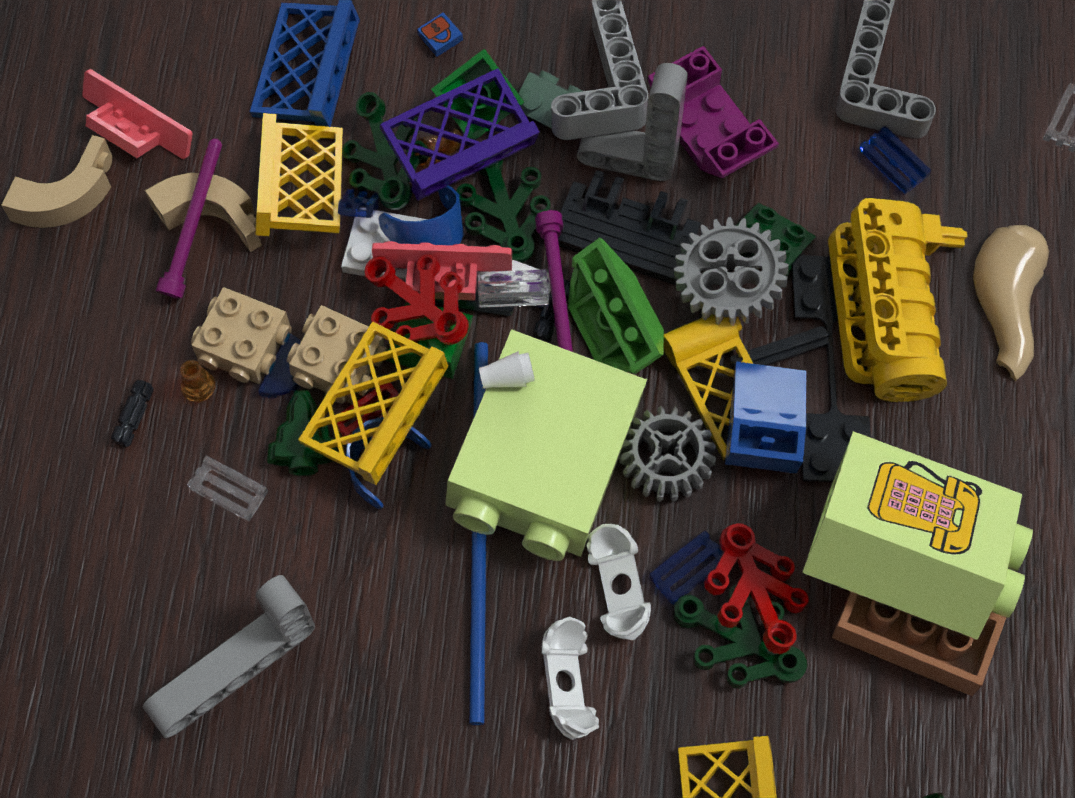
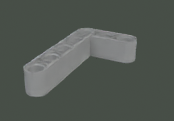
[551,0,648,140]
[836,0,936,139]
[577,63,688,181]
[143,575,315,738]

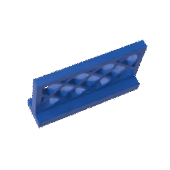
[250,0,360,127]

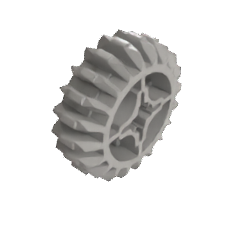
[619,406,716,502]

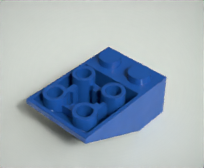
[725,362,806,474]

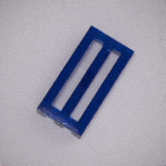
[859,126,931,195]
[338,189,380,218]
[649,530,724,605]

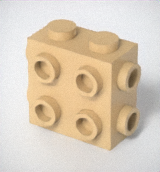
[191,287,292,384]
[287,305,388,404]

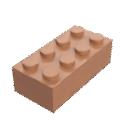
[831,591,1006,697]

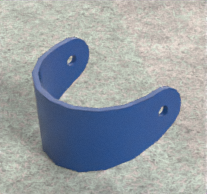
[378,186,464,245]
[346,417,432,509]

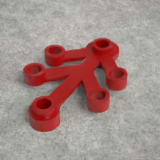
[364,254,469,347]
[704,523,809,654]

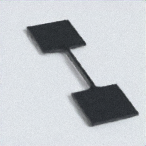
[792,255,871,482]

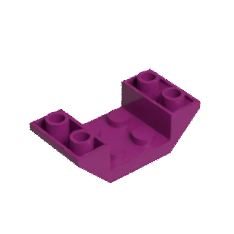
[648,46,779,178]

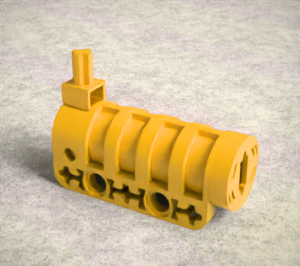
[828,198,967,402]

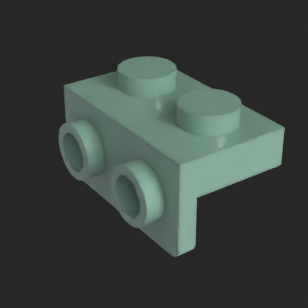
[519,70,583,128]

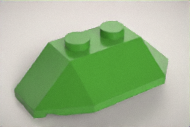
[568,238,664,374]

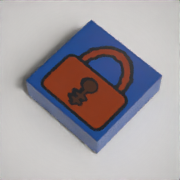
[417,12,463,57]

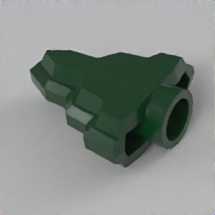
[267,390,338,476]

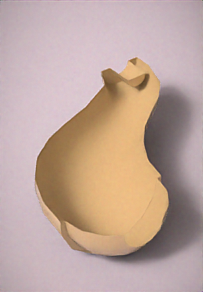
[973,225,1049,381]

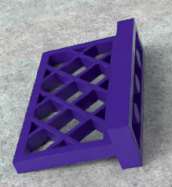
[380,68,540,201]

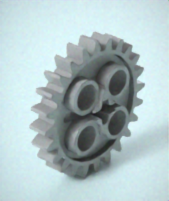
[674,217,788,326]

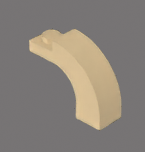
[1,135,112,228]
[145,173,262,252]

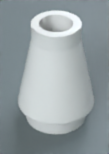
[479,351,535,389]

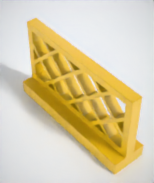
[256,113,343,236]
[298,322,448,485]
[678,736,777,798]

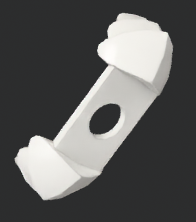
[587,524,651,640]
[541,617,599,740]

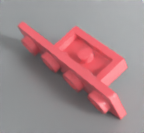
[82,69,193,159]
[372,241,512,301]

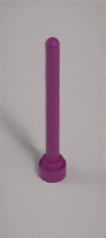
[155,139,222,299]
[535,210,573,352]

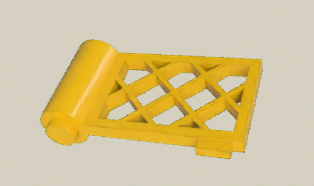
[663,314,753,460]

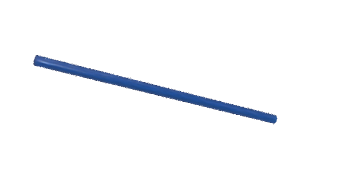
[469,342,488,725]

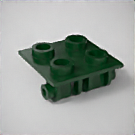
[736,202,816,277]

